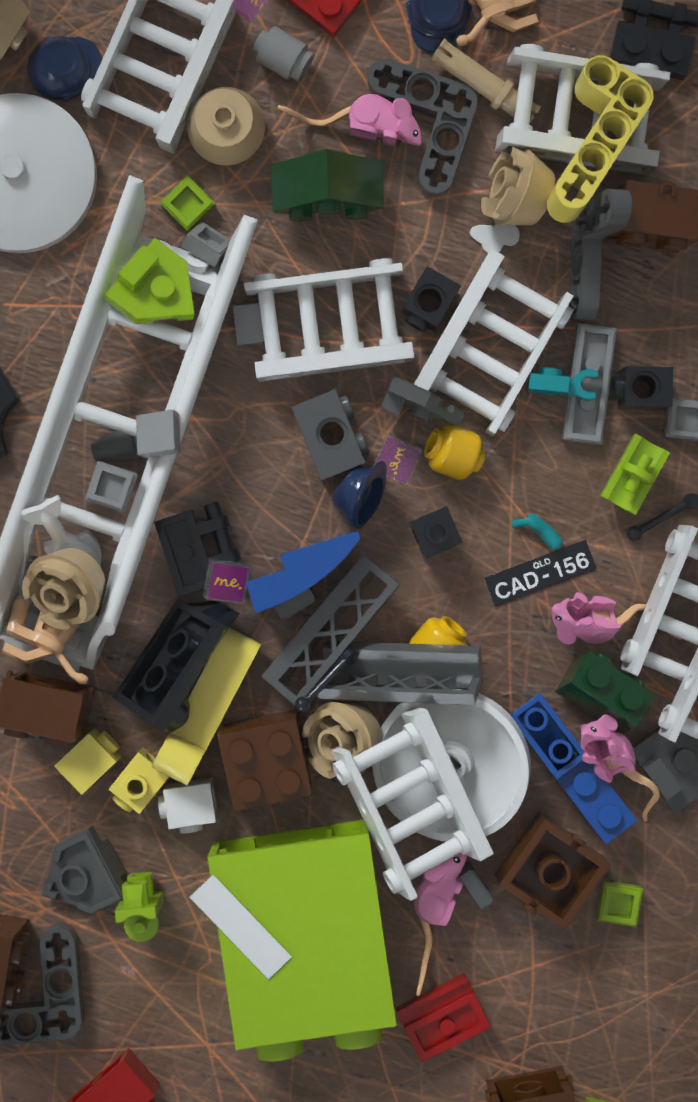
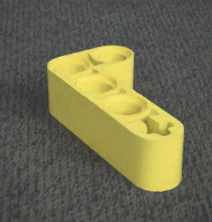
[547,55,654,223]
[152,628,262,785]

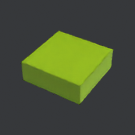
[160,175,216,233]
[596,880,643,927]

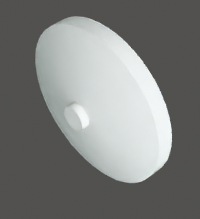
[0,93,97,253]
[372,688,531,842]

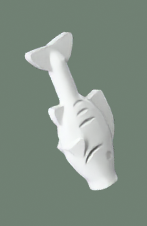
[21,495,102,566]

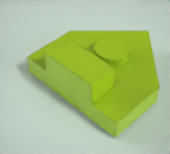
[104,238,194,324]

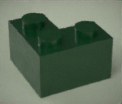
[271,149,384,222]

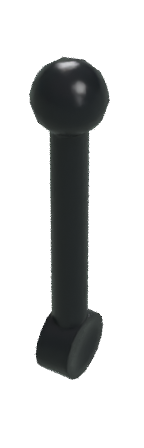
[627,493,698,541]
[295,648,359,713]

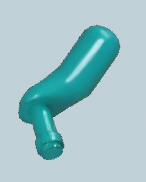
[512,514,563,550]

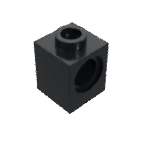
[401,266,461,333]
[612,366,673,410]
[408,506,463,559]

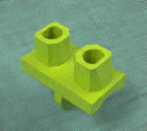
[600,434,670,515]
[115,872,164,942]

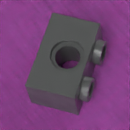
[292,389,369,482]

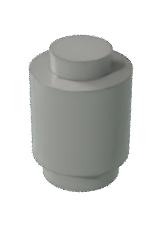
[253,26,315,82]

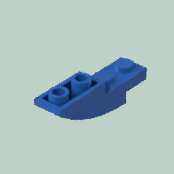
[510,693,638,844]

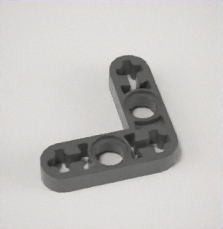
[367,59,478,198]
[569,189,632,321]
[0,922,84,1046]

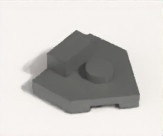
[379,377,464,427]
[632,727,698,814]
[42,825,125,915]

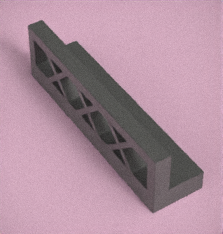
[261,555,400,705]
[318,641,483,705]

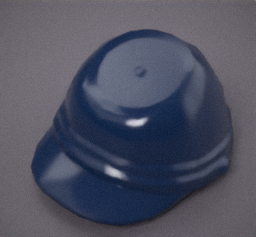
[406,0,472,53]
[27,36,102,102]
[332,461,387,529]

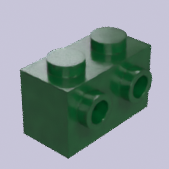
[555,650,655,734]

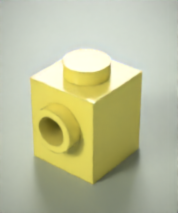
[54,729,122,795]
[108,747,169,814]

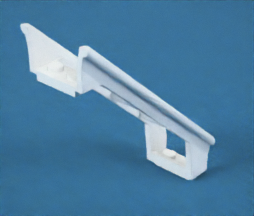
[0,175,258,672]

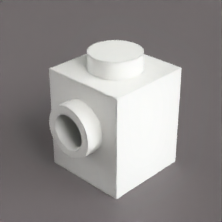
[158,777,219,833]

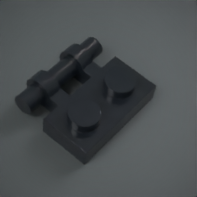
[609,0,698,80]
[154,501,241,596]

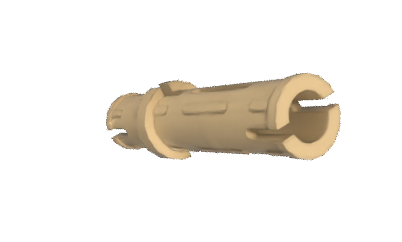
[430,38,541,125]

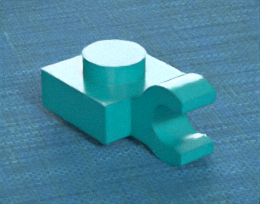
[528,367,598,401]

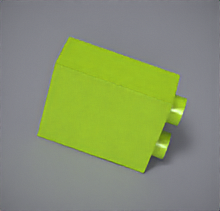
[207,819,397,1062]

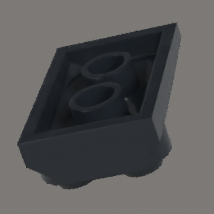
[113,599,240,733]

